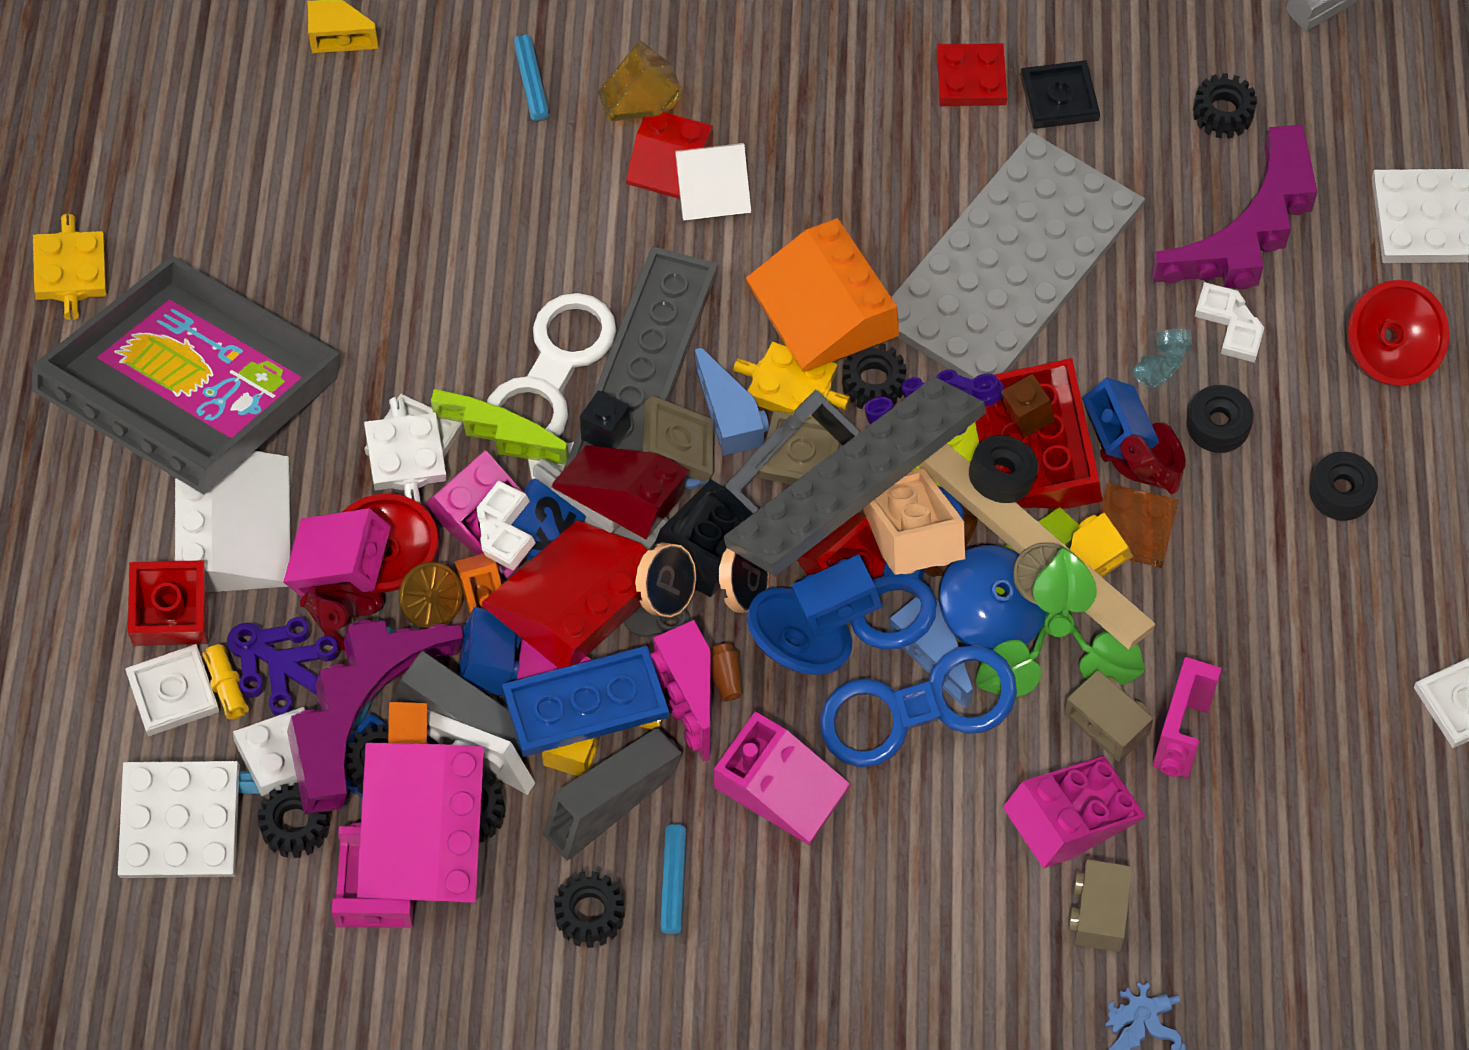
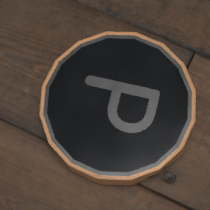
[635,543,696,617]
[719,548,769,613]

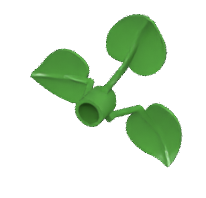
[976,547,1145,697]

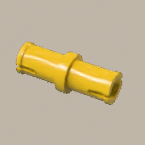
[202,644,249,720]

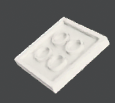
[1372,169,1469,263]
[118,761,239,878]

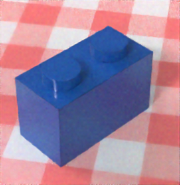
[1082,377,1159,461]
[791,554,883,638]
[459,607,520,696]

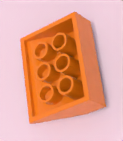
[746,218,899,373]

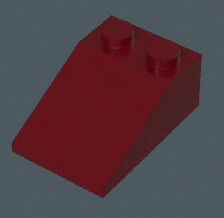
[551,445,689,540]

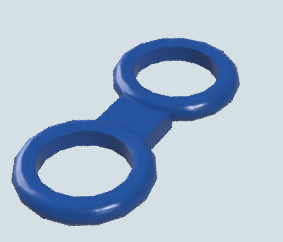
[850,485,964,650]
[820,645,1017,767]

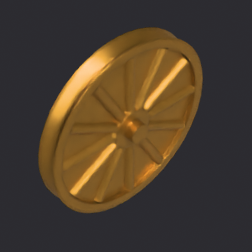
[399,562,463,629]

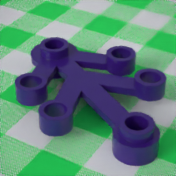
[864,370,1004,435]
[227,617,339,716]

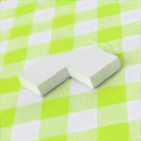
[1195,282,1264,363]
[477,481,535,571]

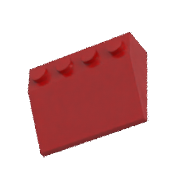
[972,358,1103,509]
[482,520,648,669]

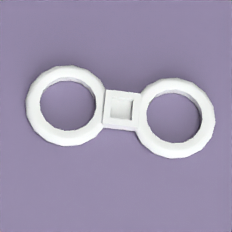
[487,293,617,437]

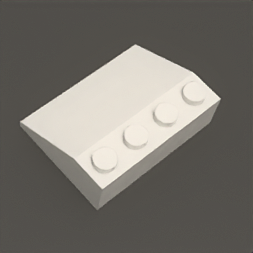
[175,451,291,592]

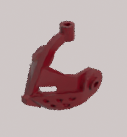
[1101,422,1186,495]
[299,583,383,651]

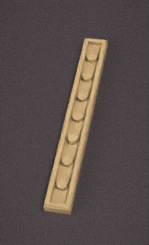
[918,444,1156,650]

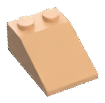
[863,468,965,575]

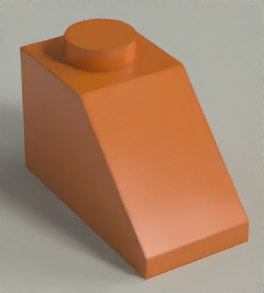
[454,553,502,615]

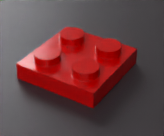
[936,43,1007,106]

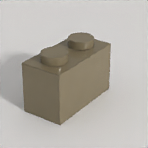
[1064,670,1154,763]
[1068,859,1133,952]

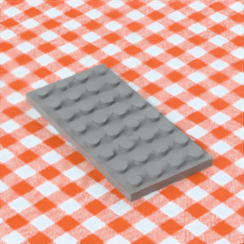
[891,132,1145,379]

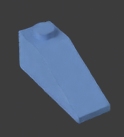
[695,348,769,456]
[889,597,973,709]

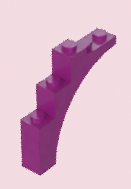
[1152,125,1318,289]
[287,620,463,814]

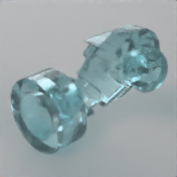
[1134,329,1192,388]

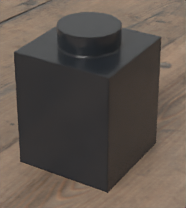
[580,390,630,449]

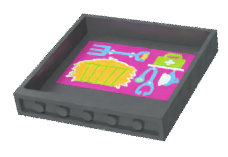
[32,256,340,495]

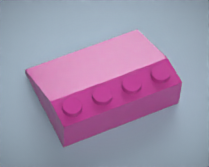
[357,743,484,903]

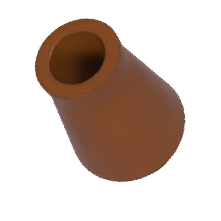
[710,643,743,702]

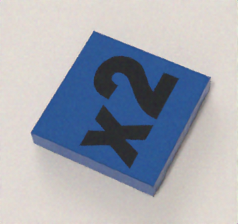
[511,478,586,561]

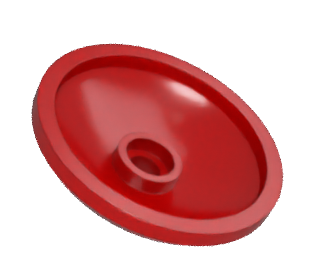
[1348,280,1450,386]
[341,493,439,593]

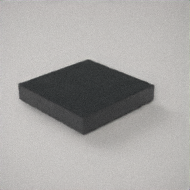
[1020,60,1100,129]

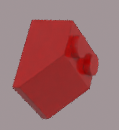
[626,107,713,199]
[797,513,886,580]
[128,560,208,646]

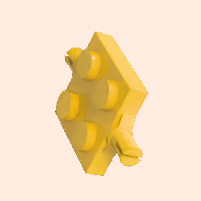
[33,214,106,320]
[733,341,850,418]

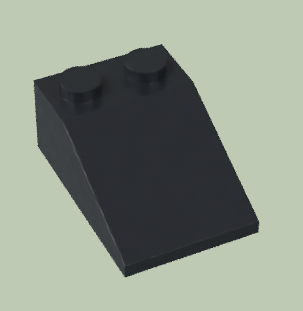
[653,479,760,597]

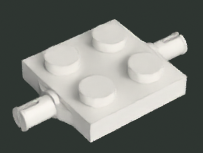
[364,396,446,504]

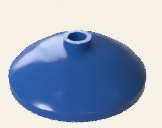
[939,545,1046,649]
[747,588,852,675]

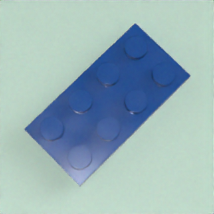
[502,646,669,757]

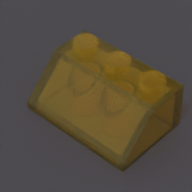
[598,40,681,121]

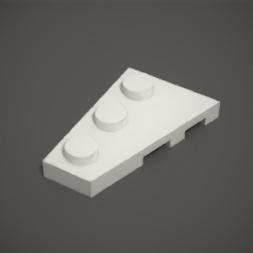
[427,710,535,795]

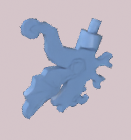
[1105,982,1186,1050]

